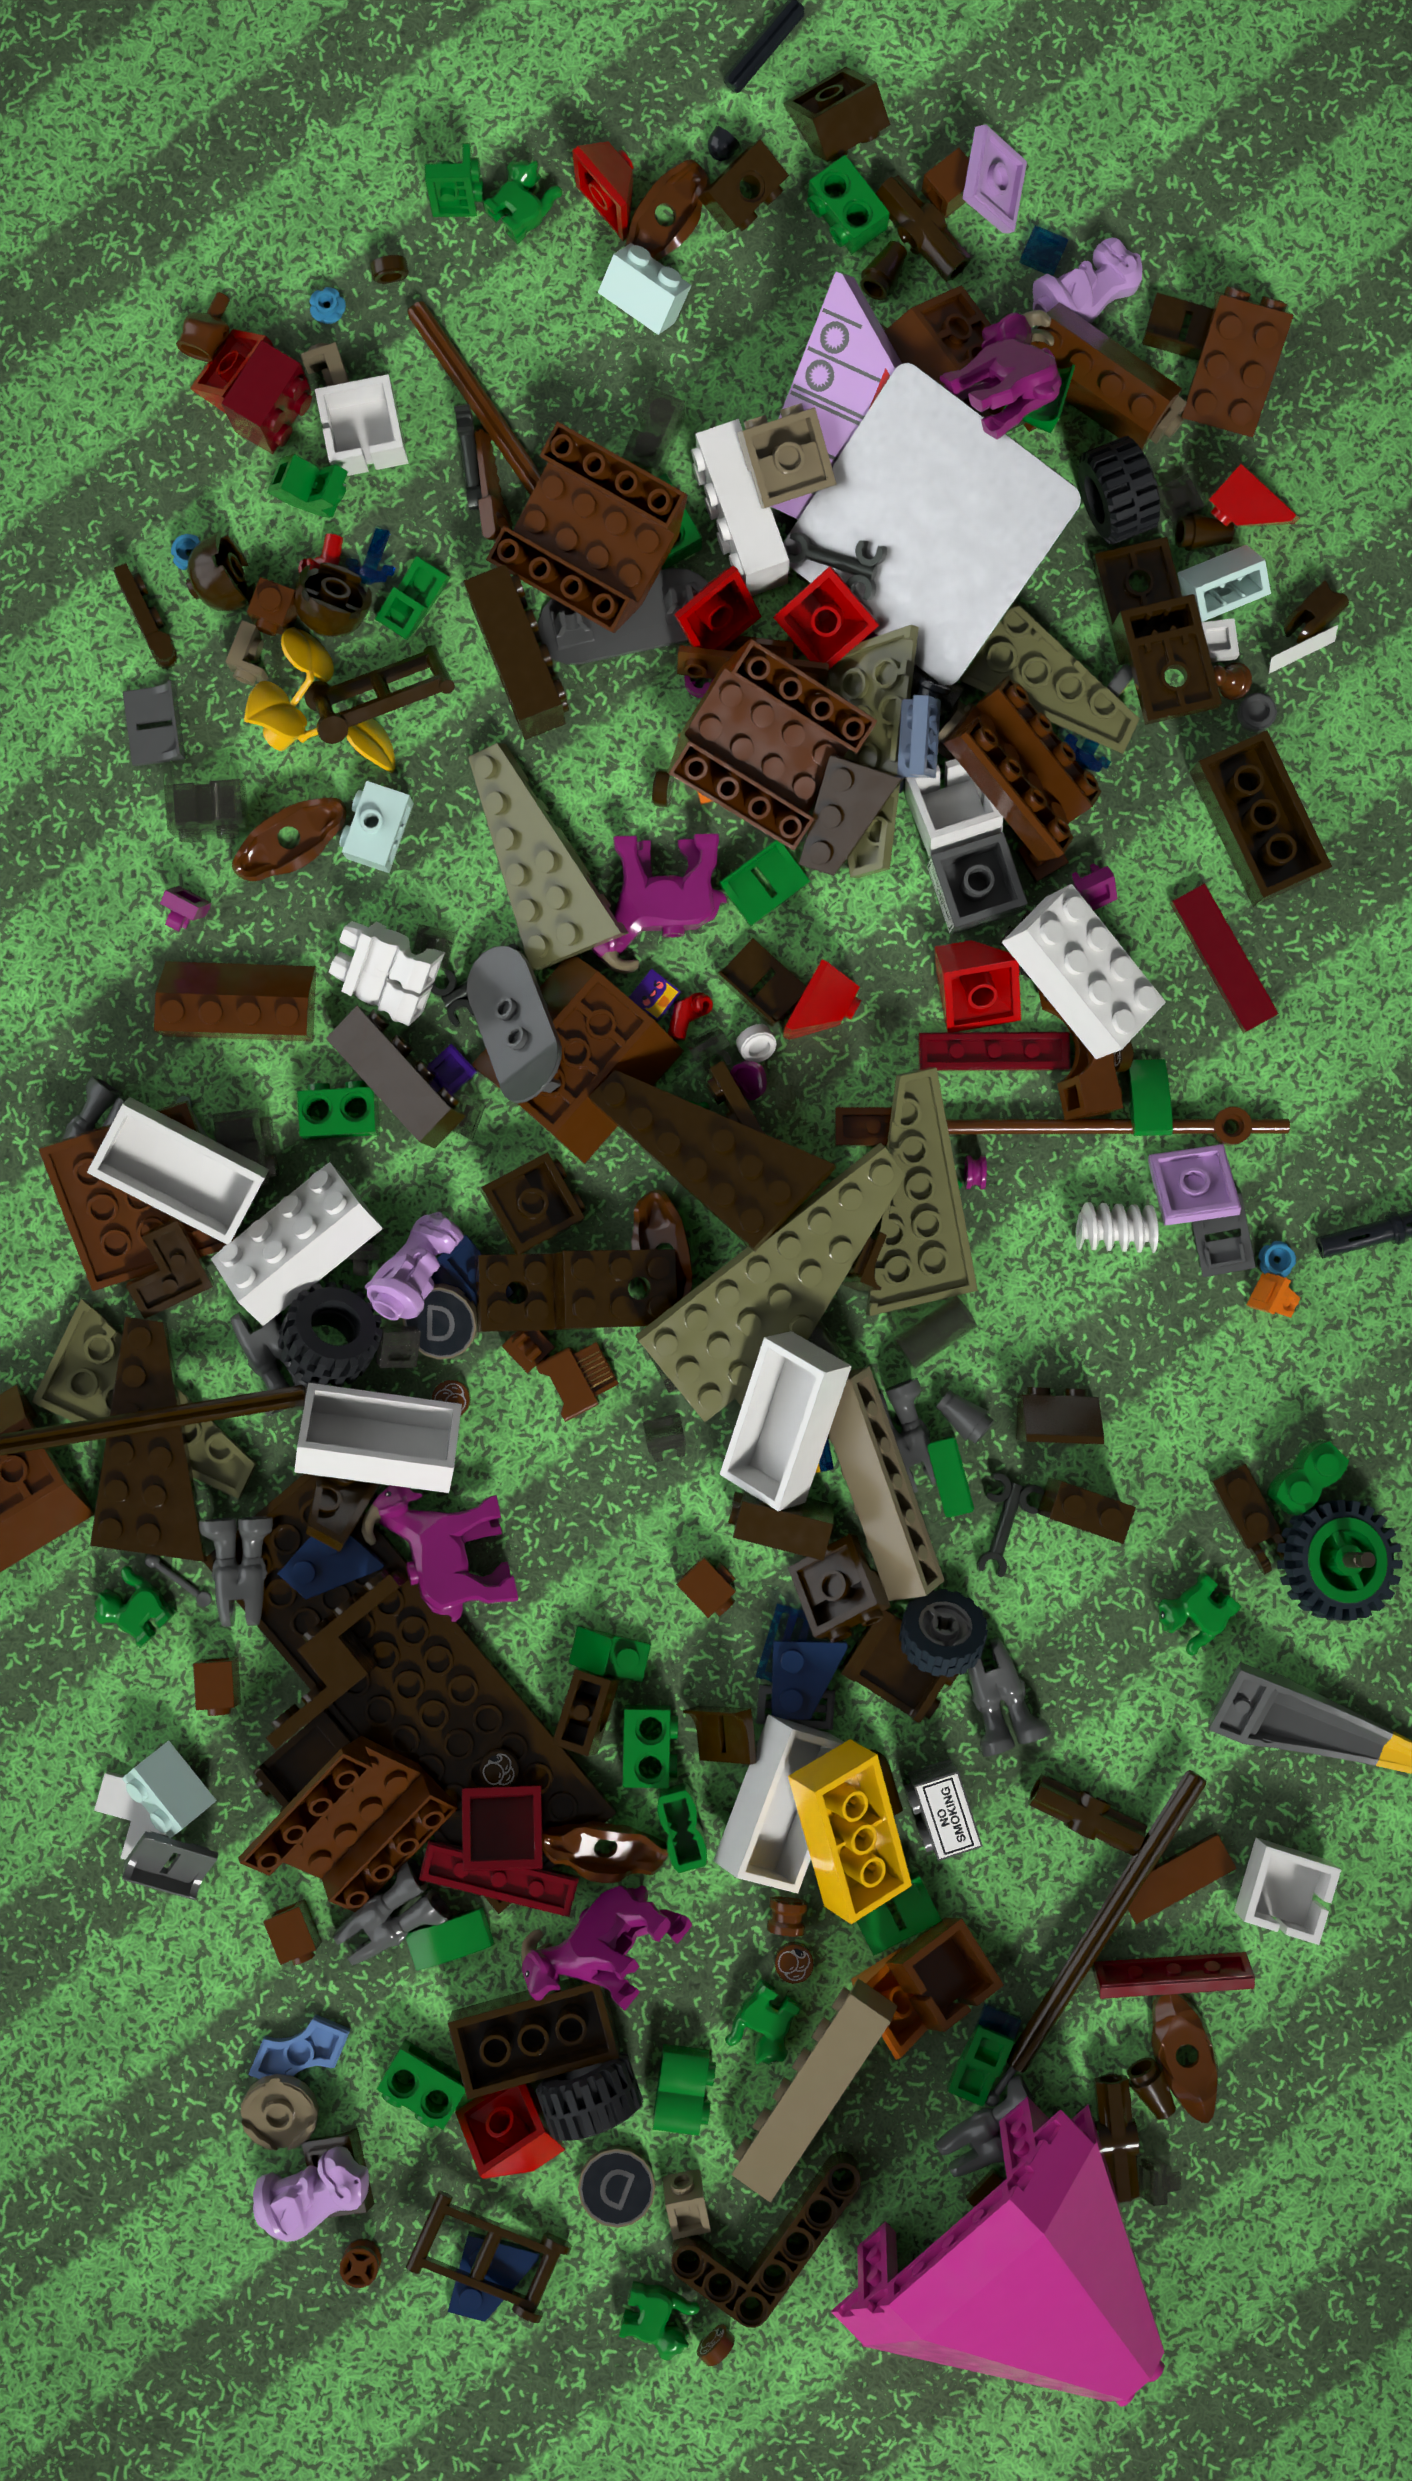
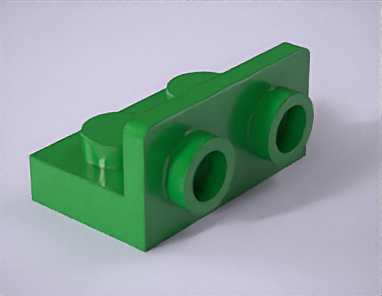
[425,143,484,217]

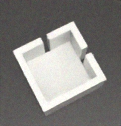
[315,374,409,476]
[905,759,1003,858]
[1234,1838,1341,1945]

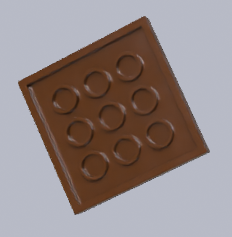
[38,1100,237,1291]

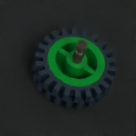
[1277,1500,1403,1621]

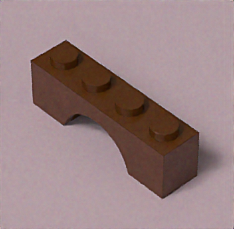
[1038,988,1123,1121]

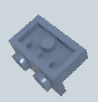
[897,695,941,778]

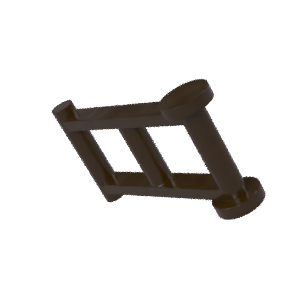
[304,645,455,744]
[406,2191,572,2323]

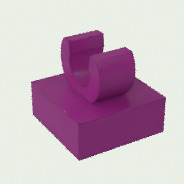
[1072,863,1118,911]
[160,886,212,932]

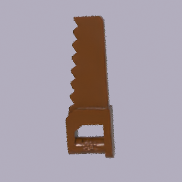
[475,429,513,542]

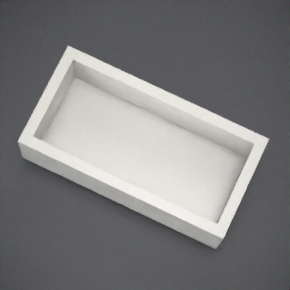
[691,419,789,596]
[1002,884,1166,1059]
[87,1097,269,1245]
[211,1162,383,1326]
[720,1331,852,1511]
[294,1383,462,1493]
[713,1714,844,1894]

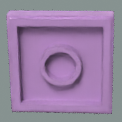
[963,124,1027,233]
[1148,1144,1241,1226]

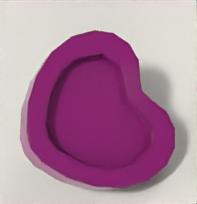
[730,1061,767,1100]

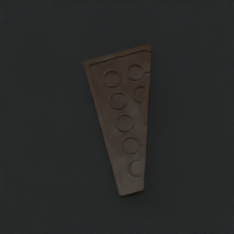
[589,1070,836,1252]
[90,1317,207,1562]

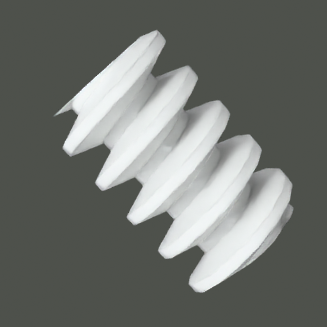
[1076,1202,1159,1253]

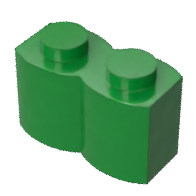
[1267,1440,1349,1515]
[657,1782,707,1873]
[653,2044,716,2136]

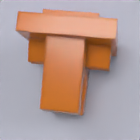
[1246,1272,1300,1318]

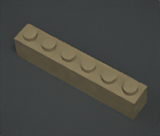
[829,1366,945,1601]
[731,1979,898,2202]

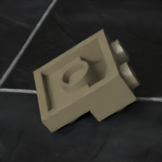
[737,403,837,509]

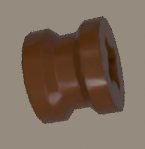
[766,1896,808,1937]
[340,2239,382,2288]

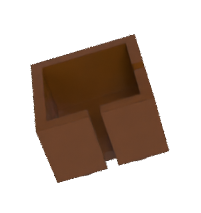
[886,1917,1004,2032]

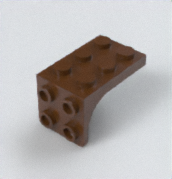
[1181,286,1294,438]

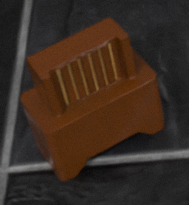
[535,1342,619,1422]

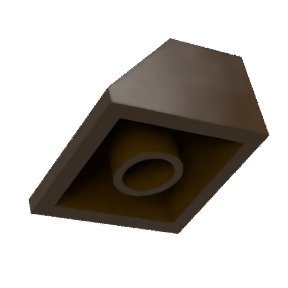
[783,67,891,162]
[1016,1387,1104,1444]

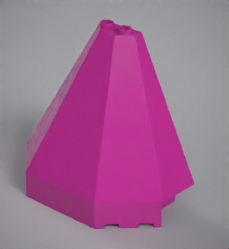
[831,2096,1165,2407]

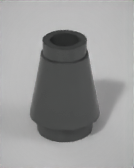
[936,1390,994,1444]

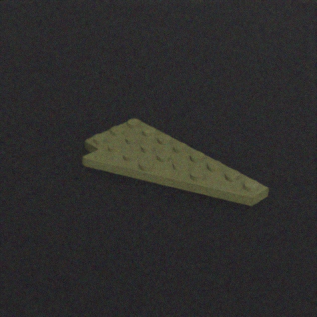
[635,1143,906,1422]

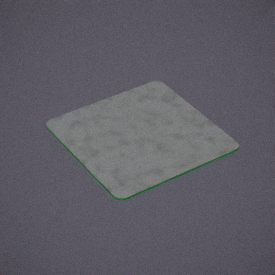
[783,363,1082,685]

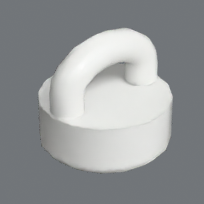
[736,1024,777,1063]

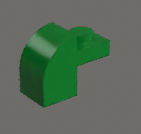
[267,454,348,518]

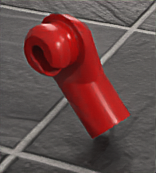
[298,533,343,574]
[668,992,713,1041]

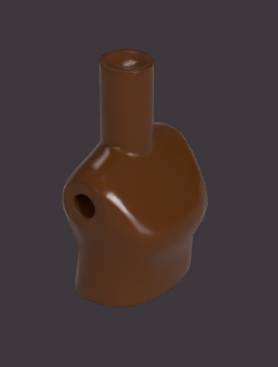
[176,292,230,362]

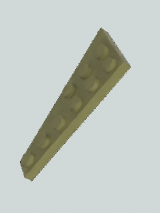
[959,602,1140,754]
[827,624,919,878]
[468,743,629,971]
[866,1067,978,1316]
[32,1298,258,1499]

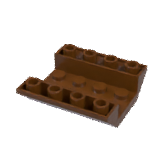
[884,285,1036,432]
[486,421,688,633]
[667,638,877,850]
[943,675,1102,861]
[471,956,684,1164]
[0,1384,95,1573]
[238,1736,458,1912]

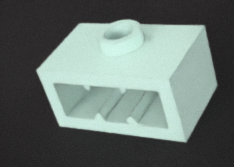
[598,243,691,335]
[1177,545,1271,622]
[340,781,414,873]
[122,1741,217,1838]

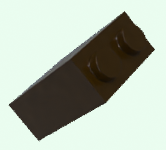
[1037,1478,1136,1544]
[728,1489,833,1561]

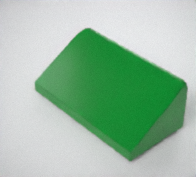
[927,1436,974,1518]

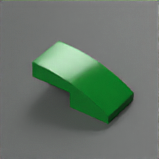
[375,556,451,640]
[1126,1059,1173,1136]
[406,1907,495,1971]
[947,2024,1015,2107]

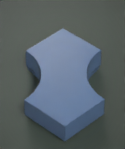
[248,2014,351,2079]

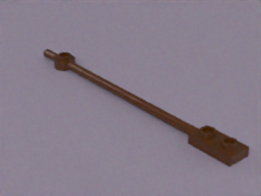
[835,1107,1290,1147]

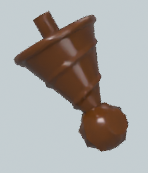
[1213,662,1252,700]

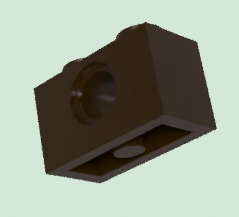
[697,139,789,233]
[552,1668,620,1756]

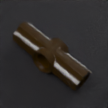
[875,175,971,282]
[1028,1773,1147,1856]
[1094,2074,1140,2203]

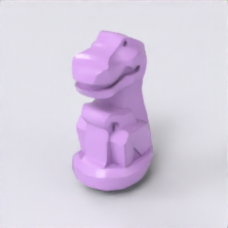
[1033,238,1142,324]
[365,1212,464,1320]
[253,2147,369,2242]

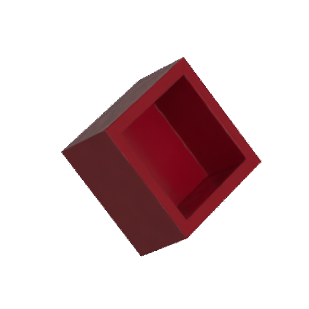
[221,340,312,454]
[462,1786,543,1872]

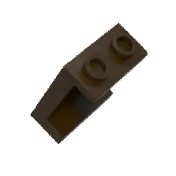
[839,1609,958,1724]
[253,1709,353,1812]

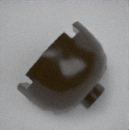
[186,532,256,611]
[294,563,372,637]

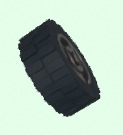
[899,1589,988,1677]

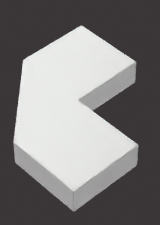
[94,1771,167,1860]

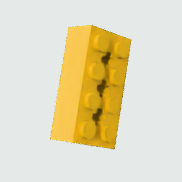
[788,1739,912,1924]

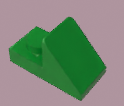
[568,1626,651,1682]

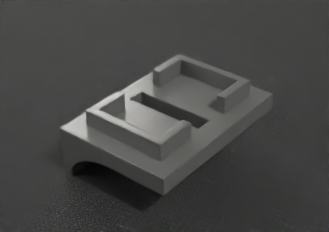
[123,680,186,766]
[1192,1193,1256,1277]
[122,1831,218,1900]

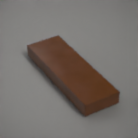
[1127,1832,1237,1924]

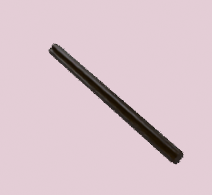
[0,1385,307,1456]
[1007,1770,1206,2073]

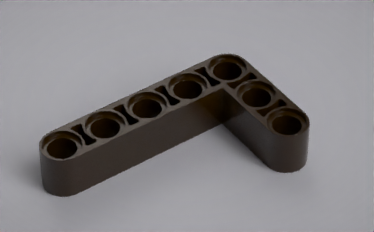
[671,2152,861,2328]

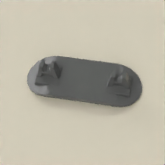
[538,568,708,665]
[466,946,562,1103]

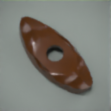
[625,159,711,261]
[232,798,346,881]
[631,1190,692,1302]
[542,1821,668,1884]
[1151,1993,1218,2123]

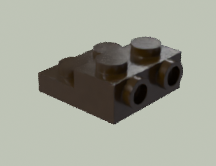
[480,1152,585,1256]
[788,1534,891,1643]

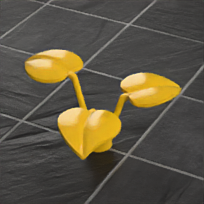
[244,627,395,773]

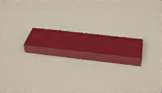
[1170,883,1279,1034]
[918,1032,1070,1071]
[419,1839,579,1917]
[1093,1952,1255,1999]

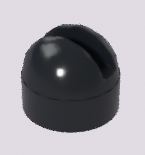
[707,126,740,161]

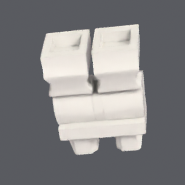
[329,921,445,1026]

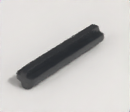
[724,0,805,93]

